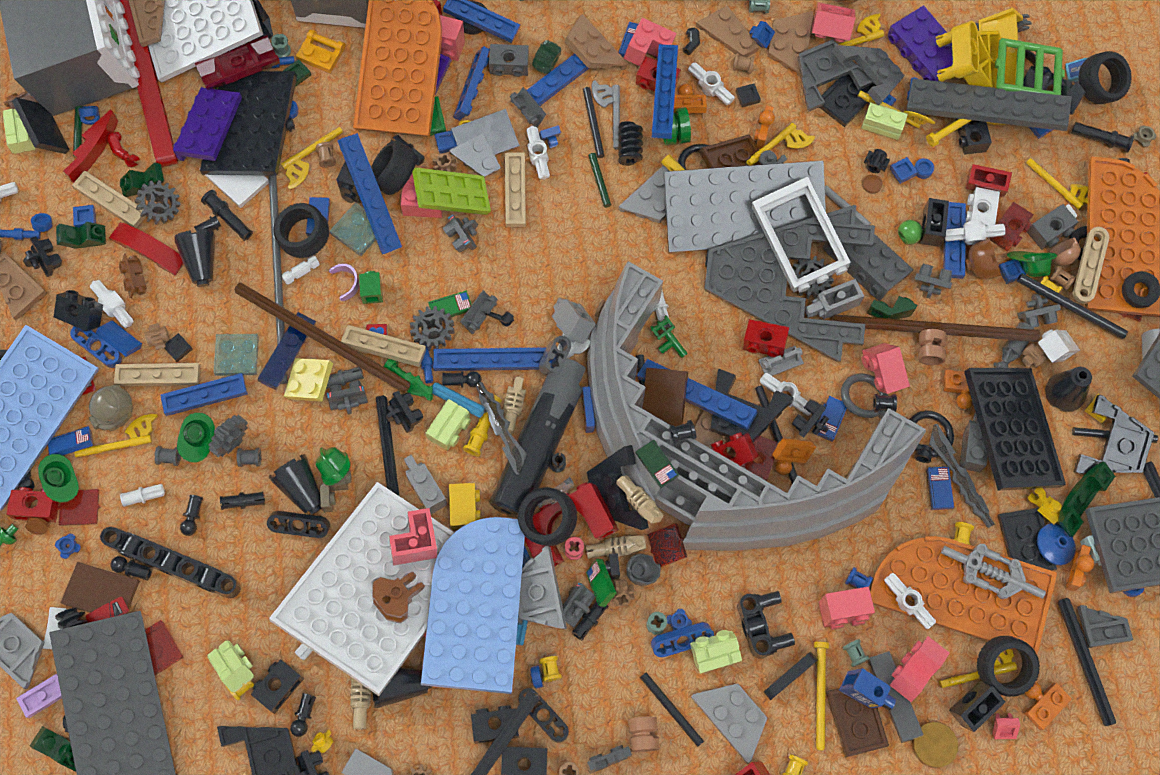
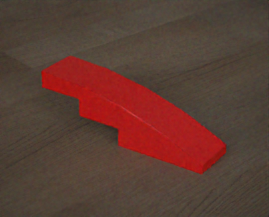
[63,109,119,183]

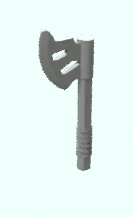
[592,80,620,149]

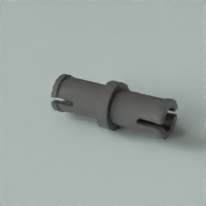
[326,366,364,389]

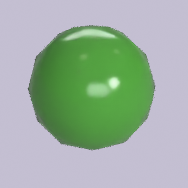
[898,220,923,245]

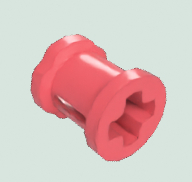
[565,537,584,560]

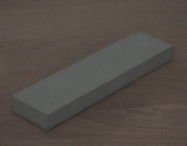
[868,651,924,743]

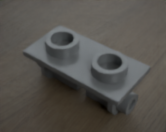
[510,87,547,128]
[460,290,498,334]

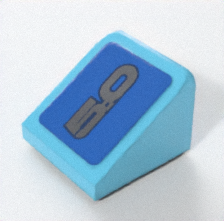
[1065,58,1087,82]

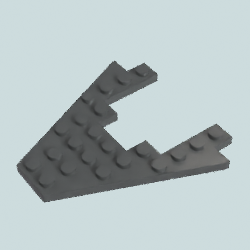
[705,205,875,362]

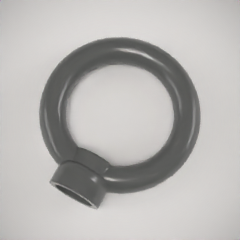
[841,373,888,419]

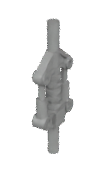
[941,544,1046,599]

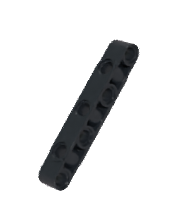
[100,527,241,599]

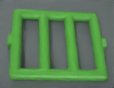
[995,38,1065,95]

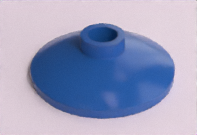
[1037,524,1076,565]

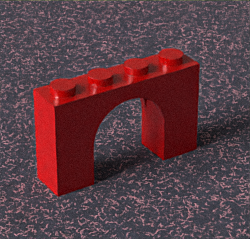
[524,482,619,567]

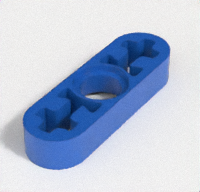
[70,326,122,368]
[651,622,714,657]

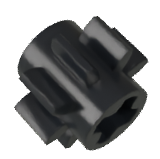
[864,149,890,173]

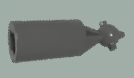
[994,322,1035,368]

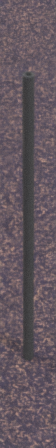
[269,176,288,384]

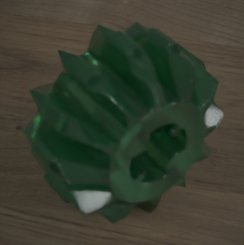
[532,40,561,74]

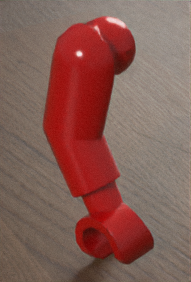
[107,132,140,167]

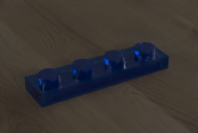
[258,312,316,390]

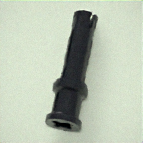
[1071,122,1134,153]
[201,190,253,241]

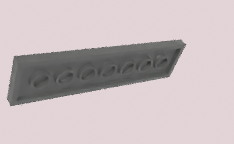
[907,79,1072,131]

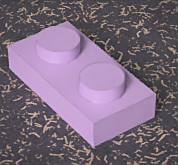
[16,674,62,718]

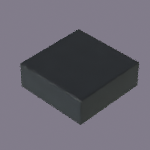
[736,83,761,107]
[164,333,193,362]

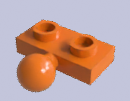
[673,84,707,114]
[754,105,775,149]
[943,370,973,409]
[772,438,816,475]
[1065,545,1094,591]
[1024,682,1072,730]

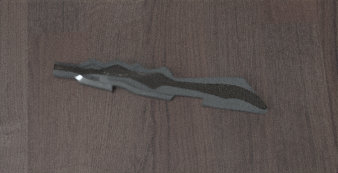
[475,382,527,475]
[929,424,995,528]

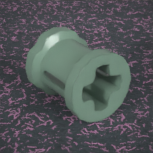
[749,0,770,13]
[271,34,291,58]
[647,612,667,635]
[842,639,870,667]

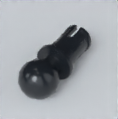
[442,371,482,388]
[180,495,203,536]
[110,556,153,581]
[290,693,316,737]

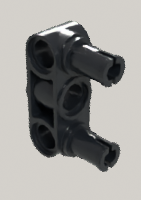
[738,591,795,659]

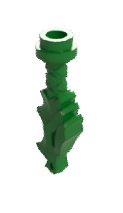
[383,359,434,401]

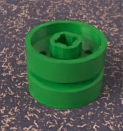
[663,107,691,146]

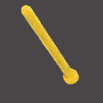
[926,119,972,147]
[814,642,829,751]

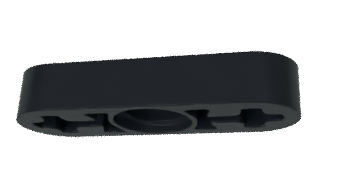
[267,511,330,538]
[764,652,818,701]
[519,688,569,743]

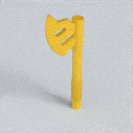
[838,14,884,46]
[857,90,935,128]
[746,123,815,166]
[281,127,343,189]
[1026,158,1088,210]
[74,414,158,458]
[939,649,1017,688]

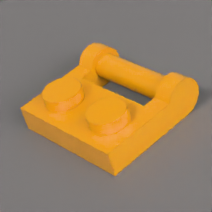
[296,29,346,74]

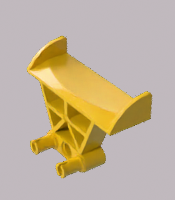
[936,8,1023,125]

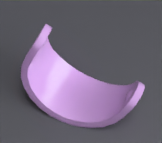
[329,264,359,301]

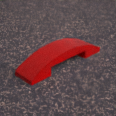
[109,222,184,276]

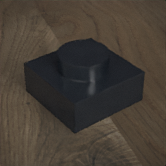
[605,553,620,580]

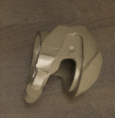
[89,385,133,431]

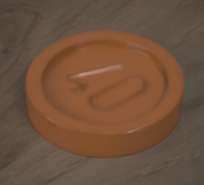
[862,174,883,194]
[25,517,49,535]

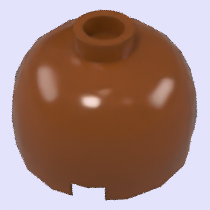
[966,238,1001,279]

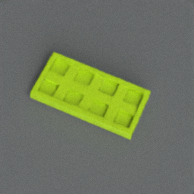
[412,168,491,215]

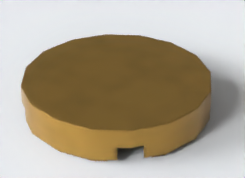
[913,722,958,768]

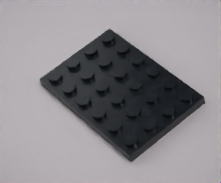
[200,71,297,176]
[964,368,1066,491]

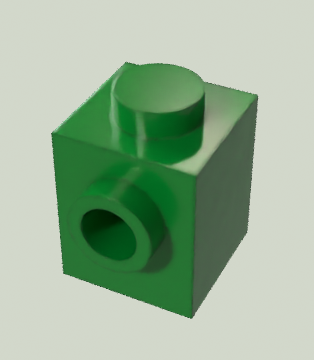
[359,271,383,304]

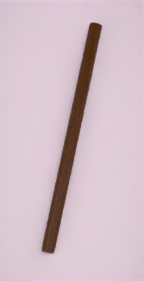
[234,283,411,393]
[833,314,1040,342]

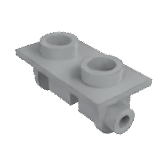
[758,346,804,376]

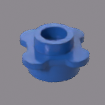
[55,534,81,559]
[667,609,692,631]

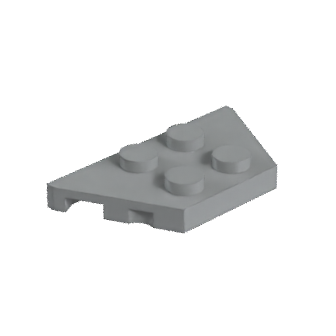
[618,165,669,223]
[518,546,567,629]
[0,613,45,689]
[691,683,767,764]

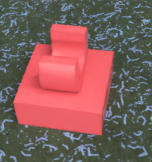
[992,713,1020,740]

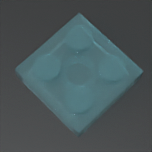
[330,202,376,256]
[214,334,259,376]

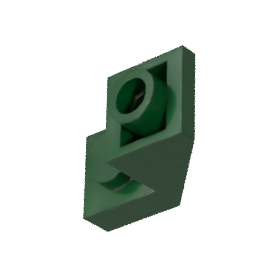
[120,163,164,197]
[56,222,106,249]
[867,296,918,319]
[30,726,76,772]

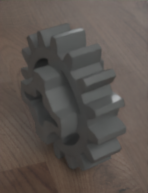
[135,180,181,224]
[792,256,834,299]
[410,306,455,350]
[209,415,248,457]

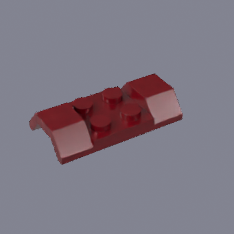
[195,35,280,90]

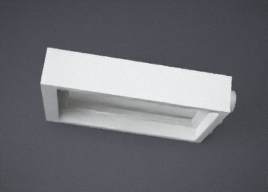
[752,177,850,292]

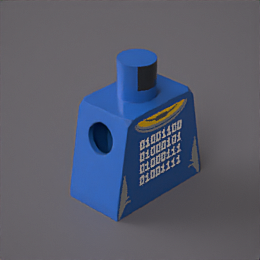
[839,668,896,711]

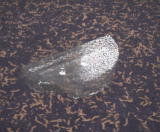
[538,477,574,508]

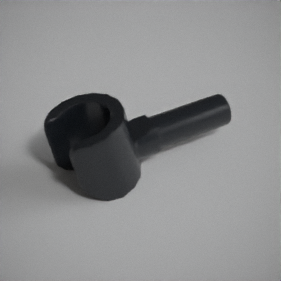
[485,311,514,327]
[19,469,35,489]

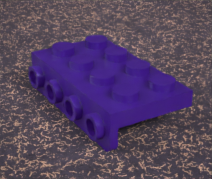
[888,5,953,82]
[173,87,242,161]

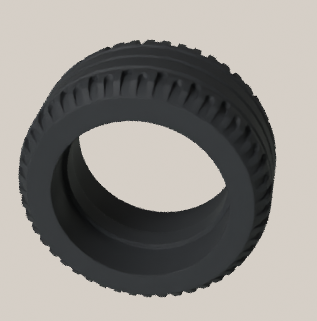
[1078,51,1132,104]
[371,141,416,195]
[273,203,329,258]
[518,487,577,546]
[977,636,1040,697]

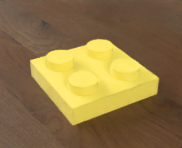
[284,358,333,402]

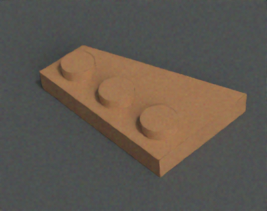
[129,0,165,47]
[696,5,759,57]
[0,252,47,321]

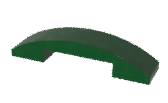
[1059,461,1116,537]

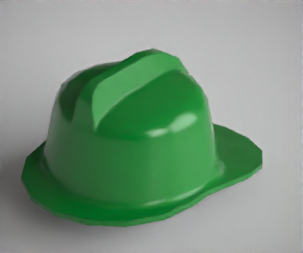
[1007,251,1057,277]
[177,413,215,463]
[315,447,351,486]
[38,454,79,502]

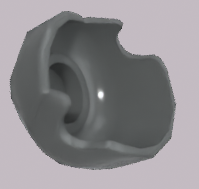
[626,554,661,587]

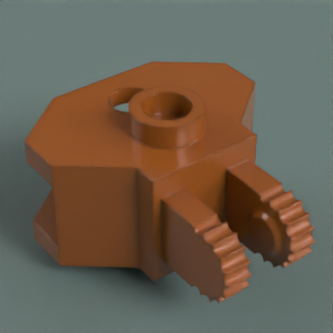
[372,572,425,623]

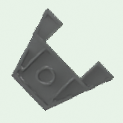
[798,39,874,112]
[832,45,905,105]

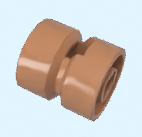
[918,329,946,365]
[628,716,660,752]

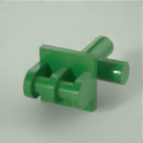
[650,315,688,358]

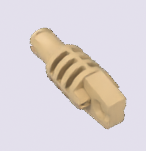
[502,376,526,434]
[617,475,664,523]
[586,536,646,559]
[350,678,371,730]

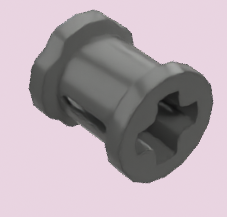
[155,446,181,466]
[237,448,262,467]

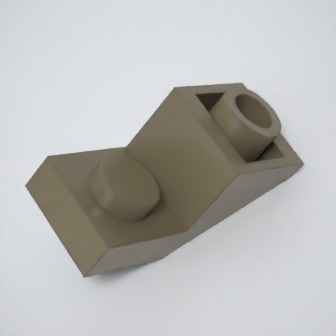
[320,470,352,513]

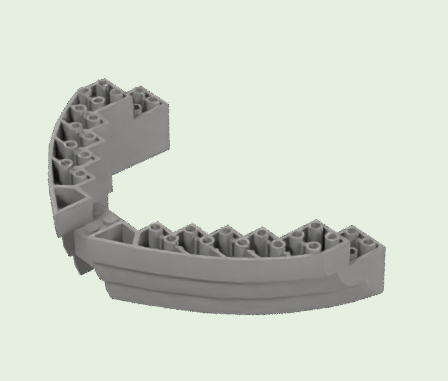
[587,261,926,551]

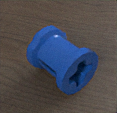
[845,567,873,588]

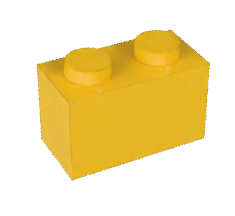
[449,483,481,531]

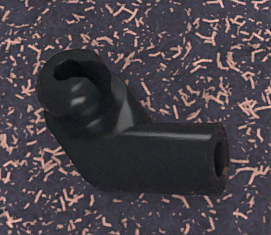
[683,27,700,55]

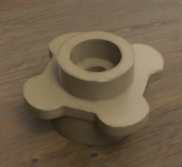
[1133,126,1156,147]

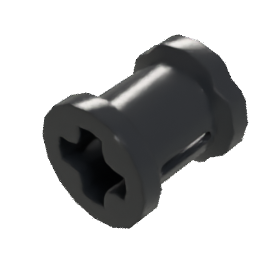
[873,394,897,413]
[669,420,697,445]

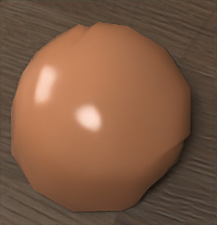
[1049,238,1081,266]

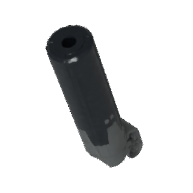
[489,336,586,519]

